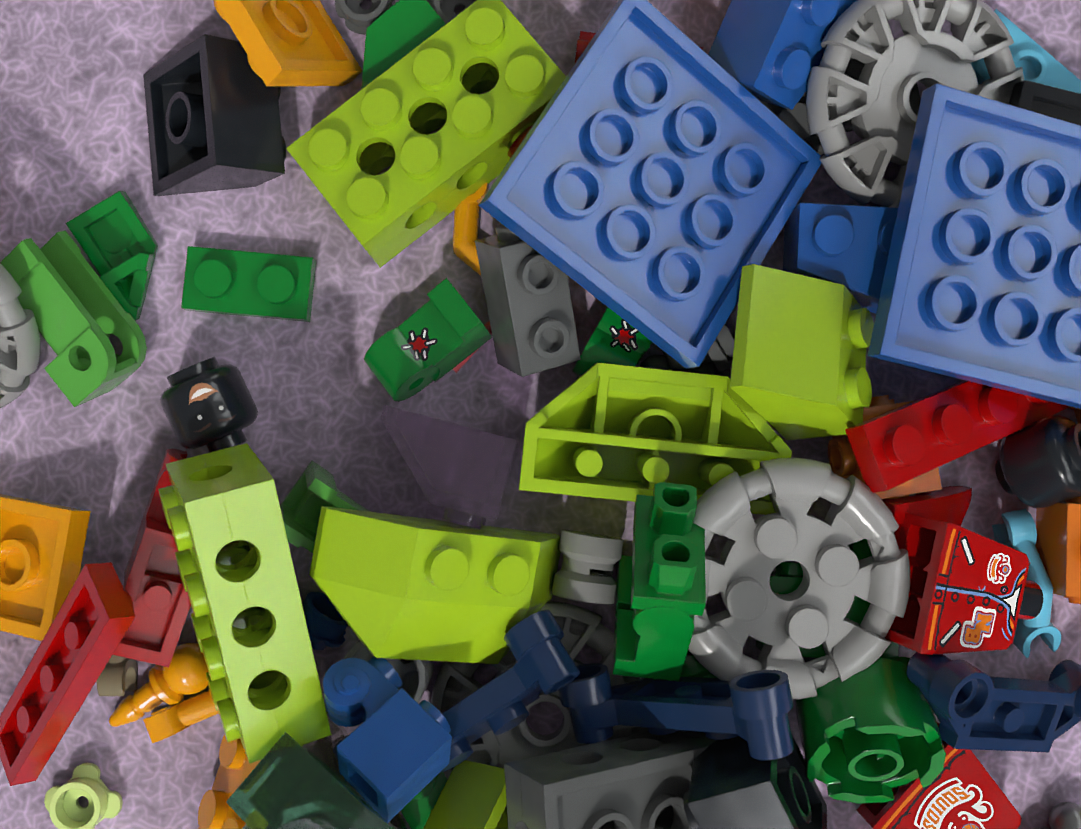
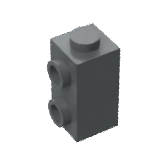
[475,224,581,377]

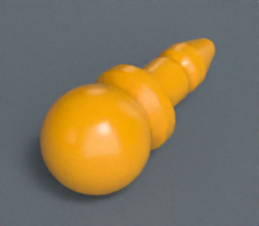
[109,643,208,727]

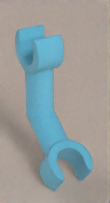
[992,509,1061,658]

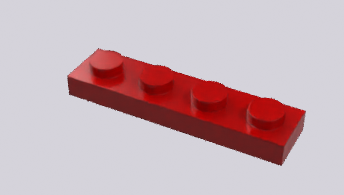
[845,380,1069,493]
[0,562,136,786]

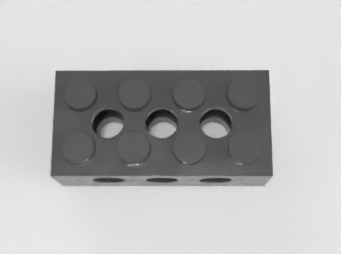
[504,730,716,829]

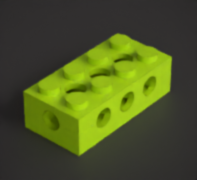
[286,0,566,268]
[158,443,332,764]

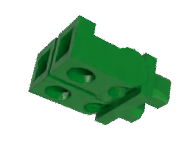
[613,482,706,681]

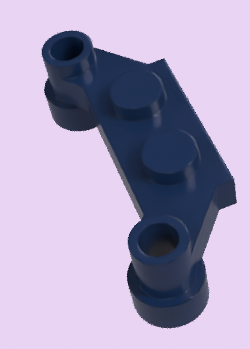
[333,610,580,809]
[907,652,1081,753]
[558,663,794,760]

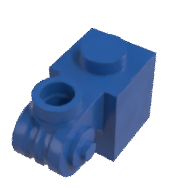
[323,656,452,823]

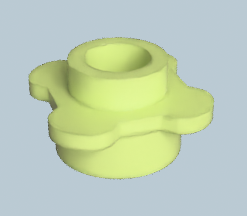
[44,763,123,829]

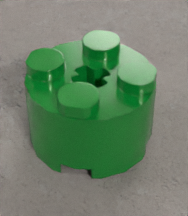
[795,657,946,804]

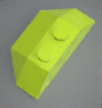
[519,363,792,515]
[309,506,561,664]

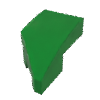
[361,0,446,90]
[65,191,158,321]

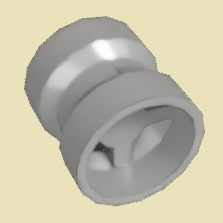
[551,530,624,604]

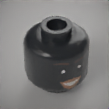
[160,357,258,453]
[995,416,1081,508]

